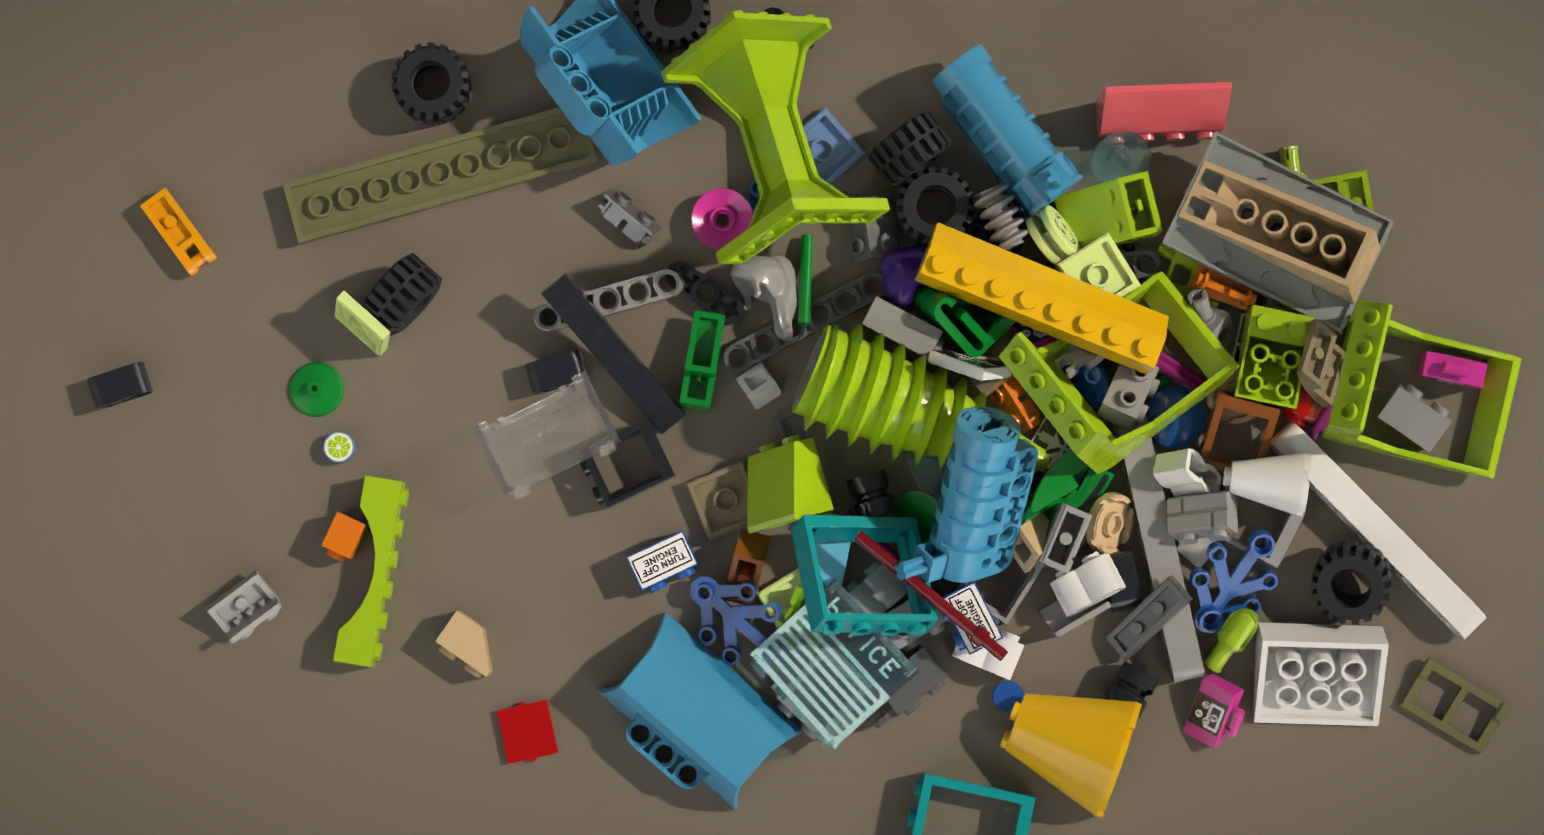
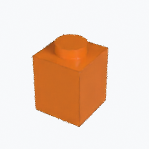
[321,512,369,562]

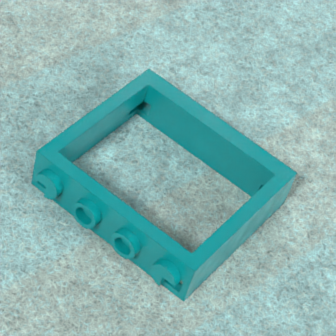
[791,515,938,636]
[906,772,1036,835]

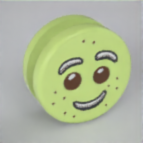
[1026,205,1080,265]

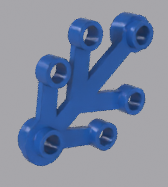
[1189,529,1278,633]
[690,575,789,666]

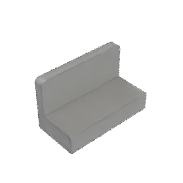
[1039,599,1111,638]

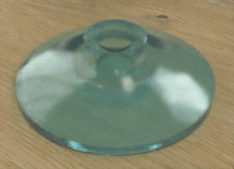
[1090,132,1151,183]

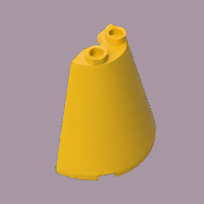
[1000,693,1142,819]

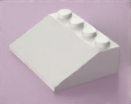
[1253,622,1389,726]

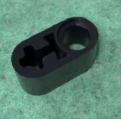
[525,349,590,395]
[87,362,153,410]
[1100,549,1142,612]

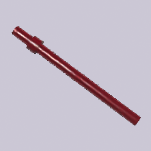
[854,530,1008,661]

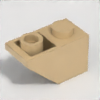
[435,610,493,678]

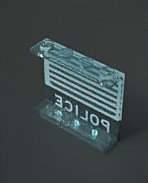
[750,578,920,749]

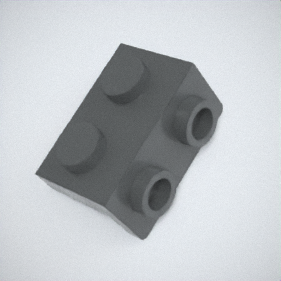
[849,195,901,263]

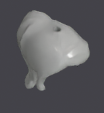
[730,255,799,341]

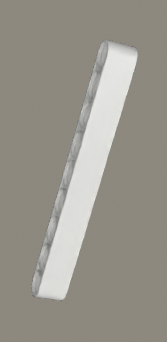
[1269,421,1486,640]

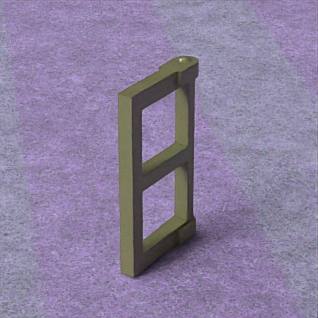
[1400,658,1510,754]

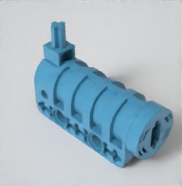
[894,406,1038,583]

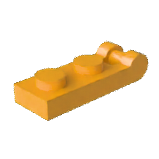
[140,188,217,276]

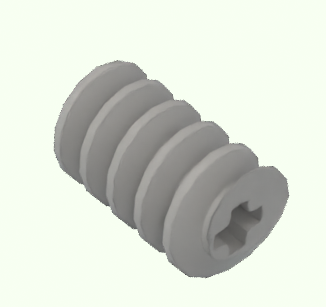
[974,184,1029,251]

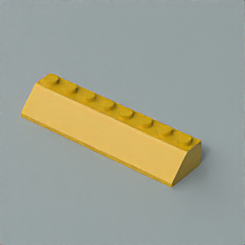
[915,222,1169,375]

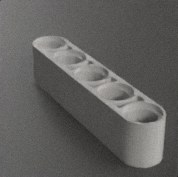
[534,269,684,331]

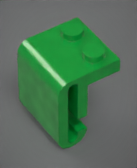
[912,285,1016,357]

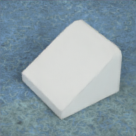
[736,362,782,410]
[1176,537,1218,568]

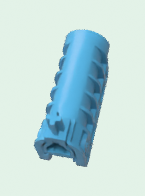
[932,44,1083,219]

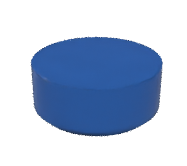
[992,681,1024,712]

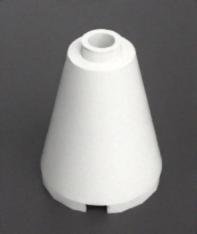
[1223,453,1311,516]

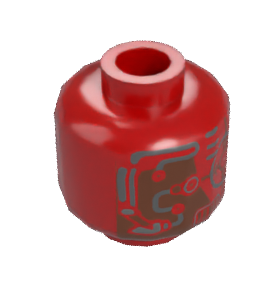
[1280,384,1323,427]

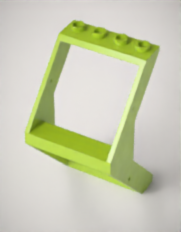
[999,271,1239,474]
[1321,300,1522,479]

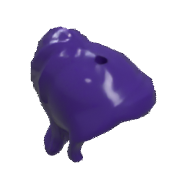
[880,246,927,311]

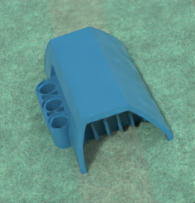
[520,0,702,166]
[598,613,802,810]

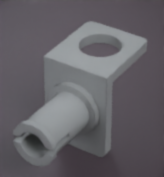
[1188,288,1236,349]

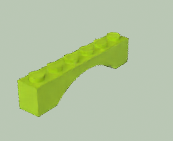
[333,475,409,667]

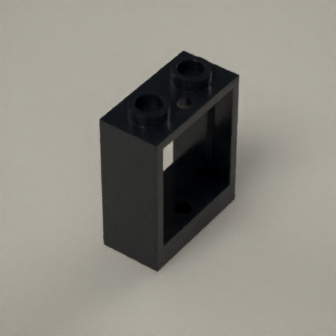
[579,419,676,509]

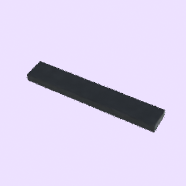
[541,273,686,435]

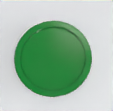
[289,362,344,417]
[893,491,937,543]

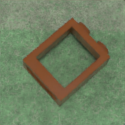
[1198,388,1280,473]

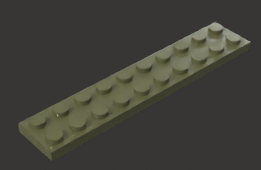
[282,107,598,244]

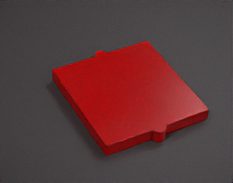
[497,700,559,764]

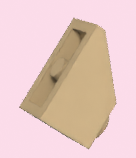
[1001,513,1049,573]

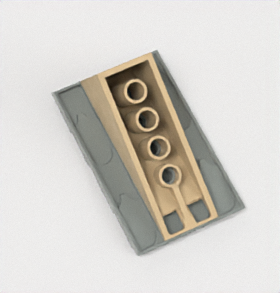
[1162,131,1394,334]

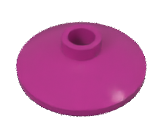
[691,188,753,250]

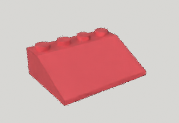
[1095,82,1232,143]

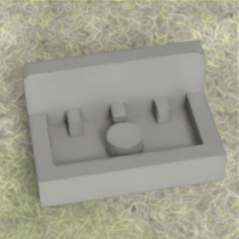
[206,570,282,644]

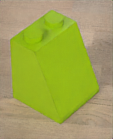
[747,435,834,534]

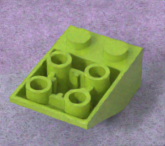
[1054,171,1163,249]
[1234,305,1315,409]

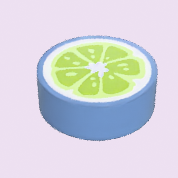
[323,432,356,463]

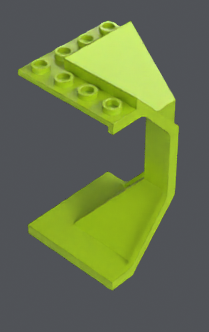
[661,10,890,264]

